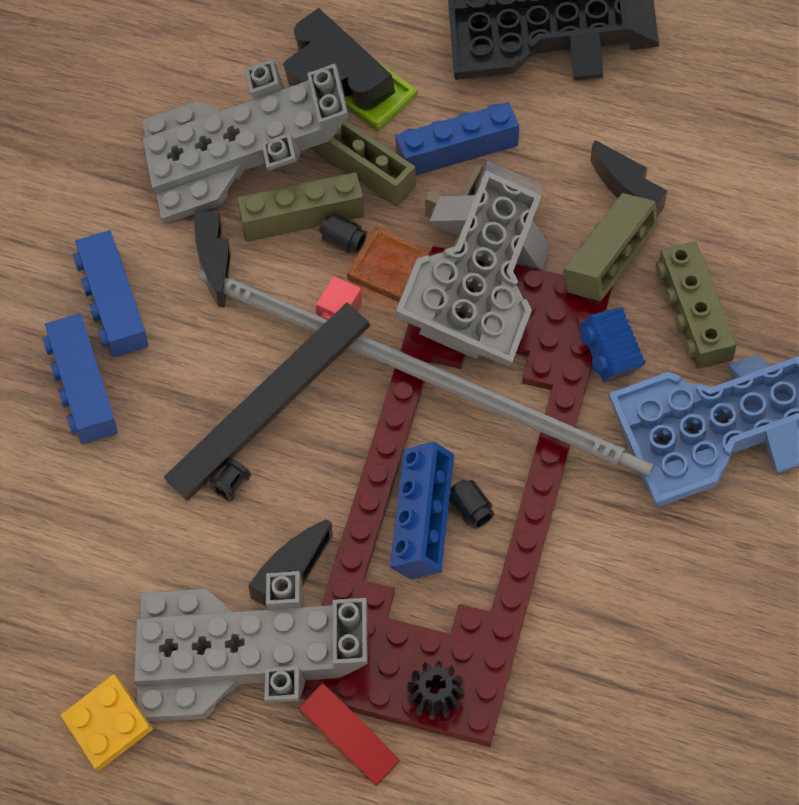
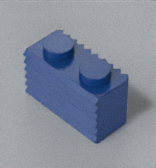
[579,307,646,382]

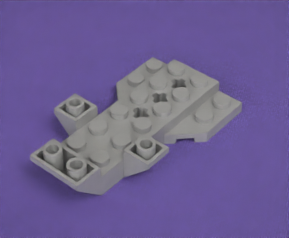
[142,59,349,224]
[393,160,551,367]
[134,571,368,722]

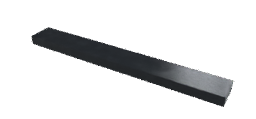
[164,302,370,501]

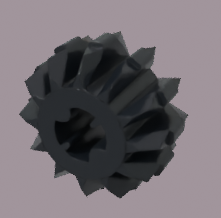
[407,660,465,721]

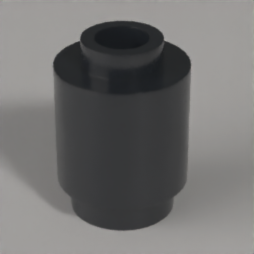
[319,213,367,254]
[449,479,494,529]

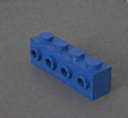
[395,102,519,176]
[72,230,149,357]
[42,313,118,444]
[390,441,454,579]

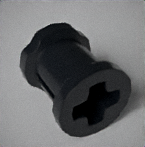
[209,458,251,502]

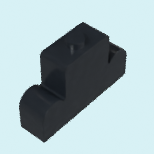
[283,8,395,110]

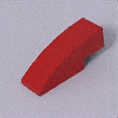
[299,683,400,786]

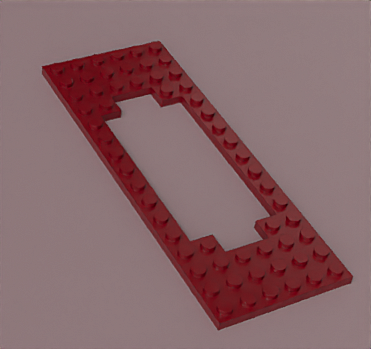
[300,246,612,747]

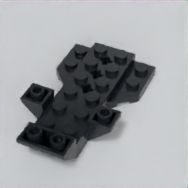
[448,0,659,80]

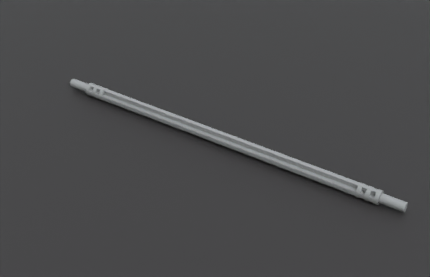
[199,269,654,476]

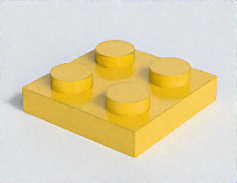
[60,674,153,771]

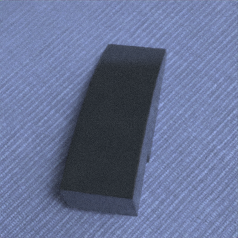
[590,140,667,217]
[194,211,231,307]
[249,519,333,607]

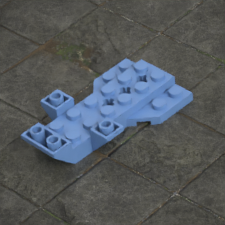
[609,354,799,508]

